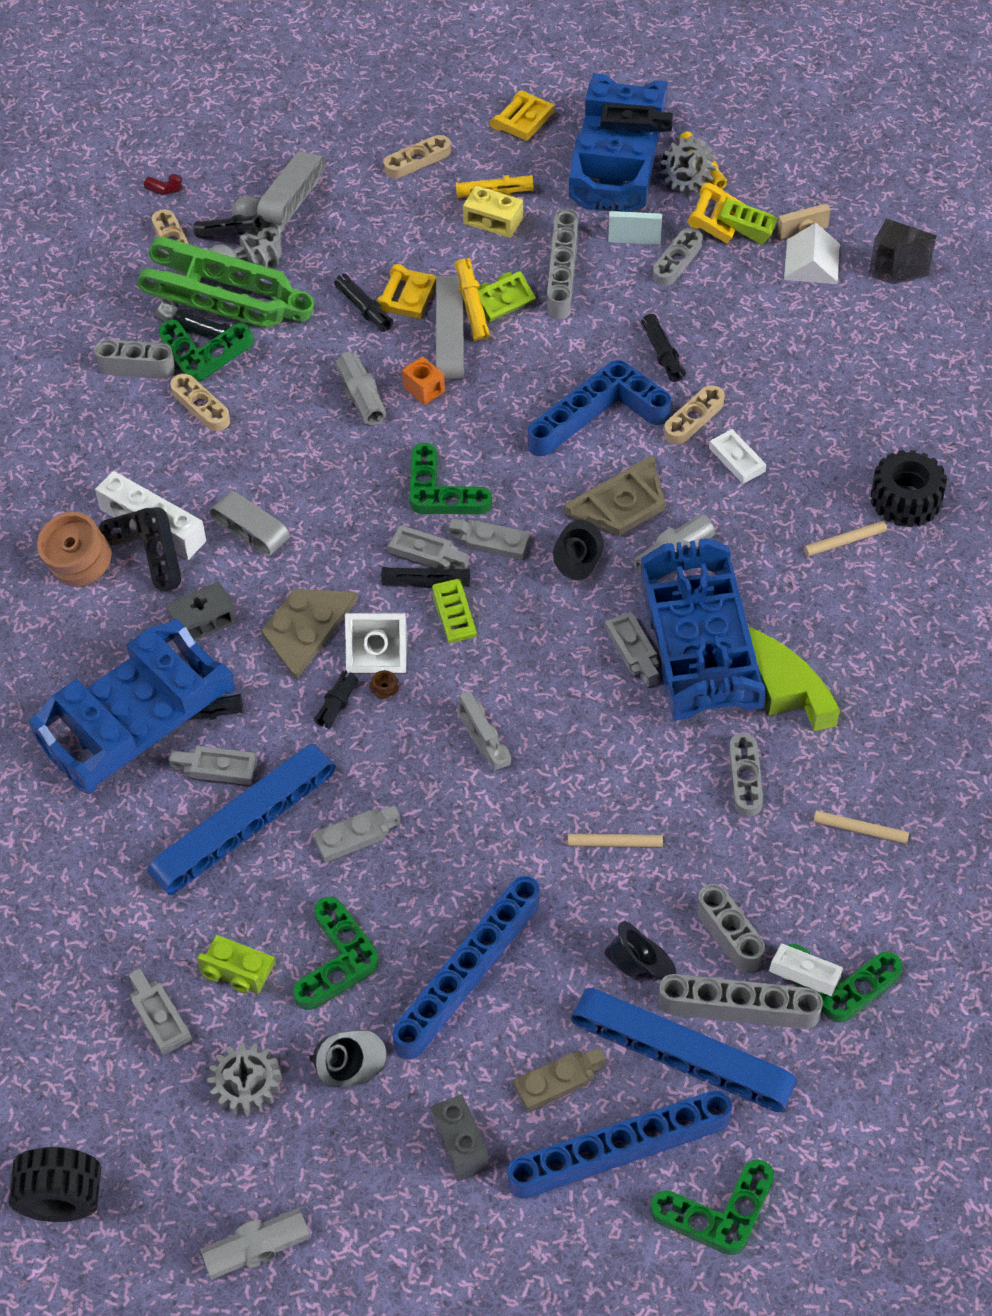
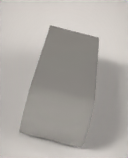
[94,339,175,379]
[210,491,290,557]
[697,884,765,974]

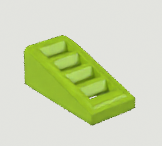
[718,198,778,245]
[432,579,477,644]

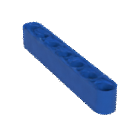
[147,744,336,895]
[392,876,539,1060]
[571,988,797,1113]
[507,1090,732,1199]

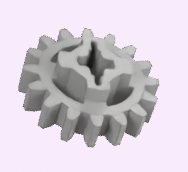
[661,136,717,194]
[207,1043,282,1117]

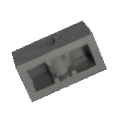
[165,581,237,641]
[430,1094,489,1182]

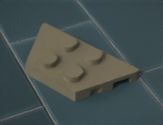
[564,455,665,536]
[261,589,358,680]

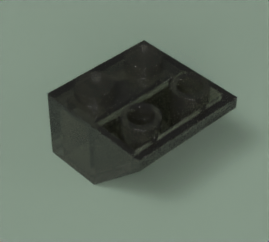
[869,218,937,285]

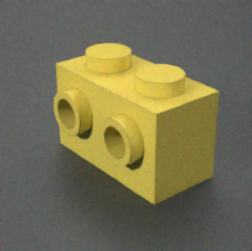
[463,186,523,238]

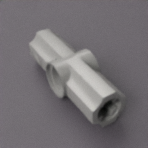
[335,351,386,426]
[633,514,715,575]
[200,1208,310,1280]

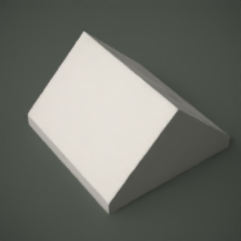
[784,223,840,284]
[345,613,407,673]

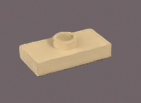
[777,204,831,240]

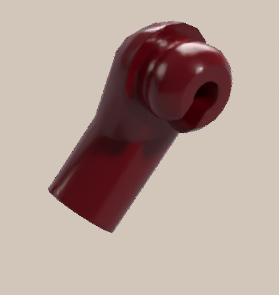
[144,174,183,195]

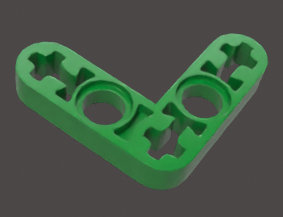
[158,319,255,382]
[409,443,492,514]
[293,897,379,1010]
[787,944,903,1023]
[650,1159,774,1255]

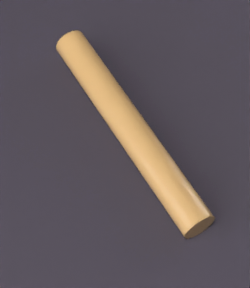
[804,521,887,557]
[813,810,909,844]
[568,834,663,847]

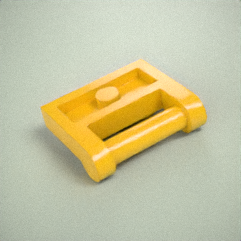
[489,90,555,141]
[688,182,744,244]
[376,264,436,319]

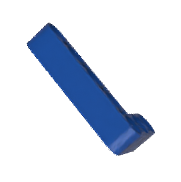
[528,360,671,456]

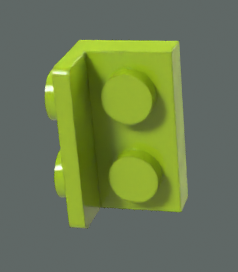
[478,271,536,323]
[197,935,276,994]

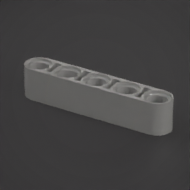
[257,151,325,225]
[547,208,578,320]
[436,275,464,379]
[658,974,823,1029]

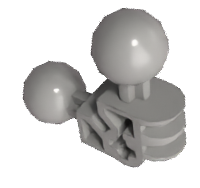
[208,195,284,269]

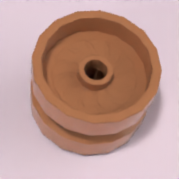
[37,512,112,587]

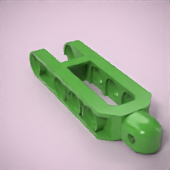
[137,237,314,328]

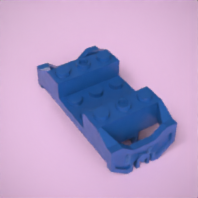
[569,73,668,212]
[641,538,766,721]
[29,618,235,795]

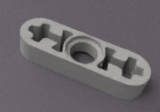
[653,228,703,286]
[729,733,763,817]

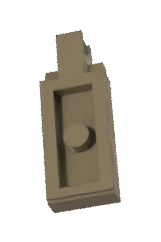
[513,1048,606,1113]

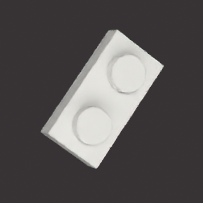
[709,429,766,484]
[769,943,843,996]

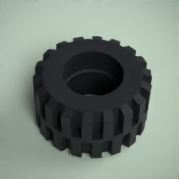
[870,450,947,527]
[9,1147,101,1222]

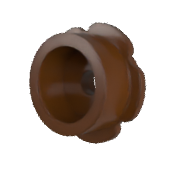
[369,670,399,699]

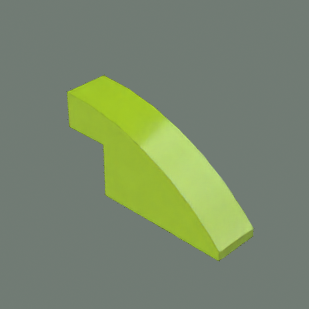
[748,627,840,731]

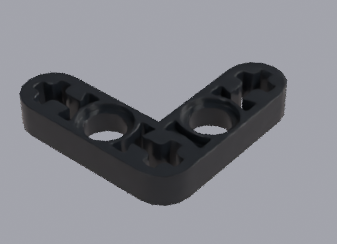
[99,507,181,591]

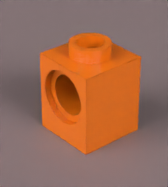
[402,356,445,406]

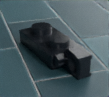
[600,103,673,132]

